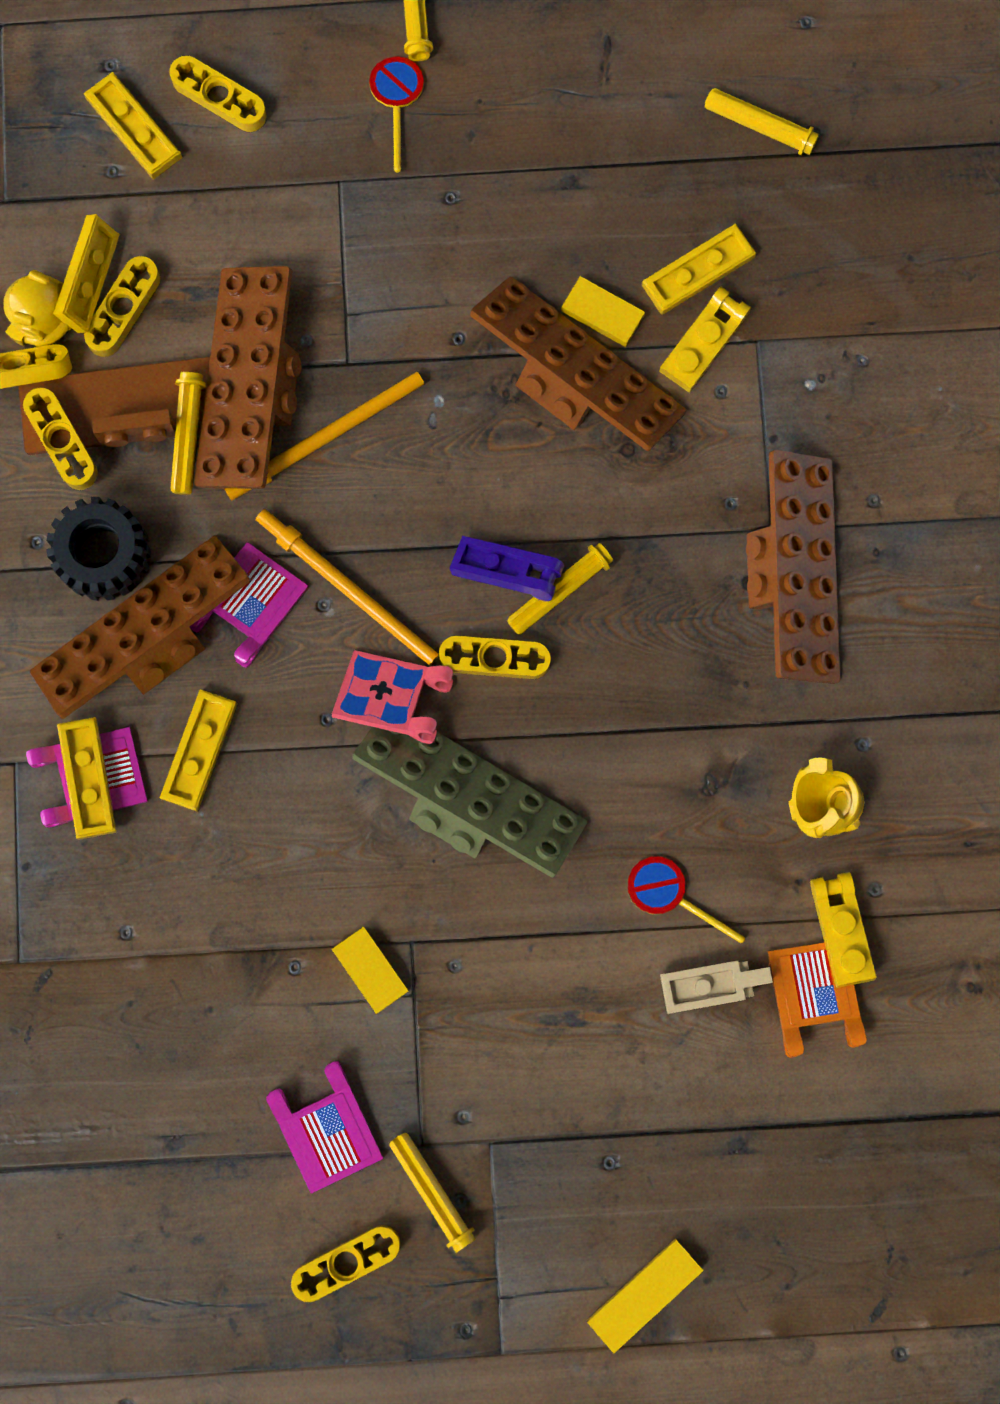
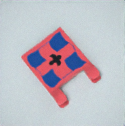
[332,650,453,744]

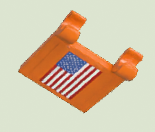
[767,942,867,1058]

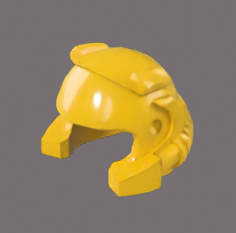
[3,270,71,347]
[788,758,865,838]

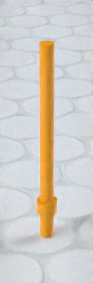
[223,372,424,501]
[255,509,439,666]

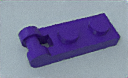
[450,536,564,601]

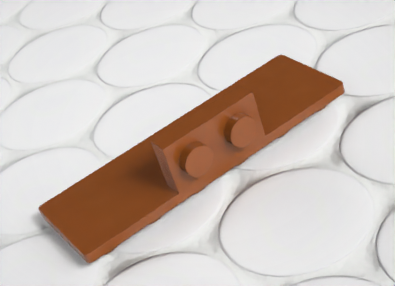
[194,266,302,489]
[470,277,686,451]
[18,357,210,455]
[746,450,840,684]
[30,536,250,719]

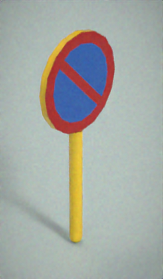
[369,56,424,173]
[628,856,745,943]

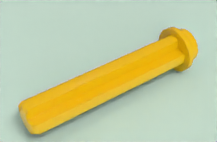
[403,0,433,61]
[705,88,819,156]
[170,372,206,495]
[507,543,614,635]
[390,1133,476,1253]

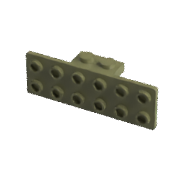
[352,727,587,878]

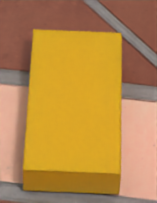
[561,276,645,347]
[332,927,409,1014]

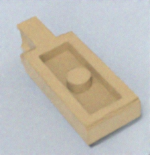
[660,961,773,1014]

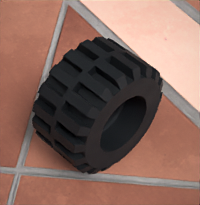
[46,497,151,601]

